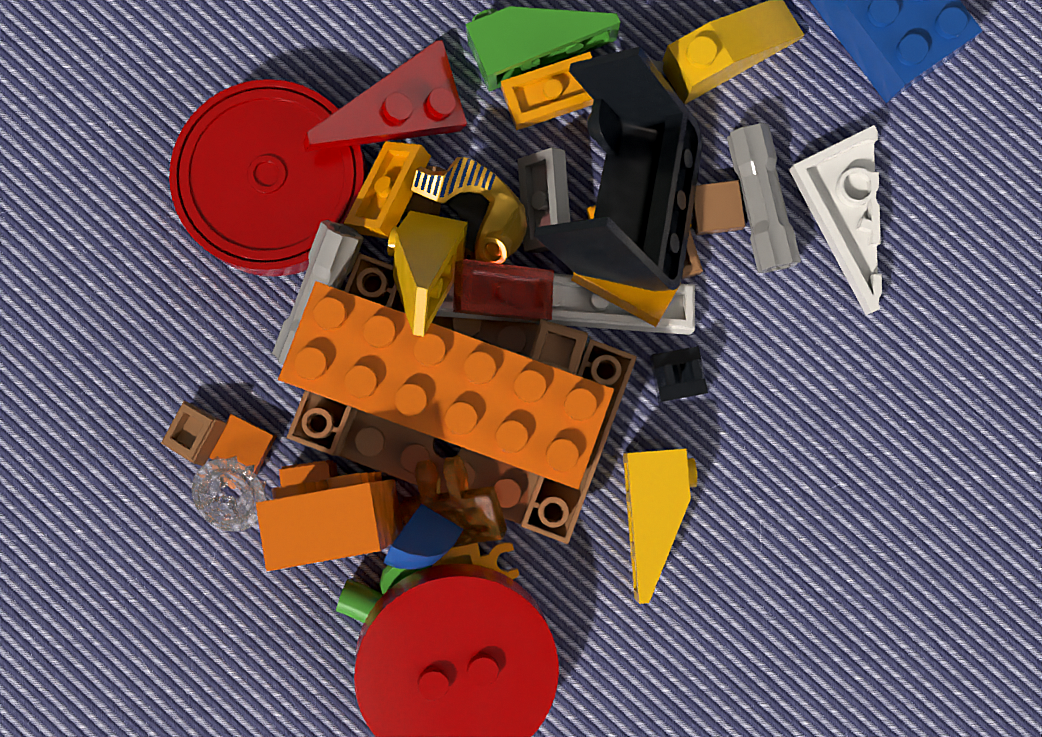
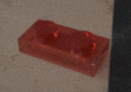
[453,259,554,321]

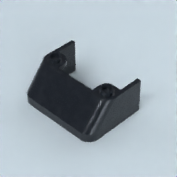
[534,46,702,292]

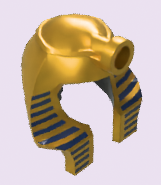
[411,157,527,266]

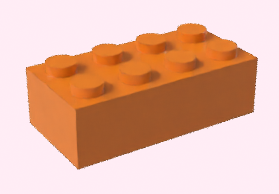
[256,471,403,572]

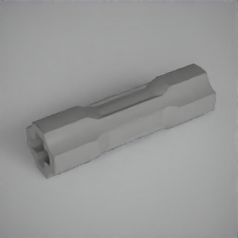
[727,123,801,273]
[272,220,364,365]

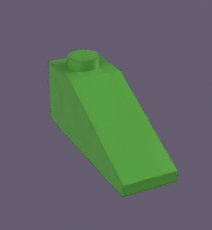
[466,6,620,92]

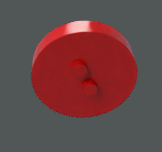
[169,79,368,277]
[354,563,559,737]

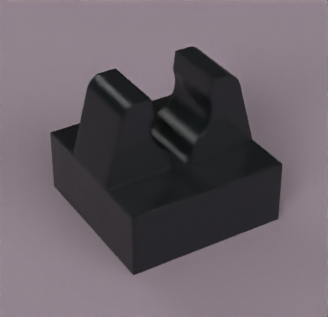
[649,346,708,403]

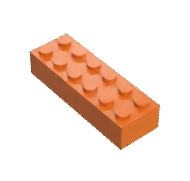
[278,281,614,490]

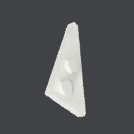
[789,125,882,315]

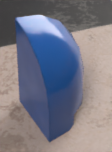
[383,504,464,569]

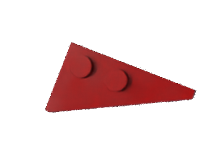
[303,40,467,152]

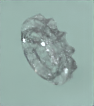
[192,456,270,532]

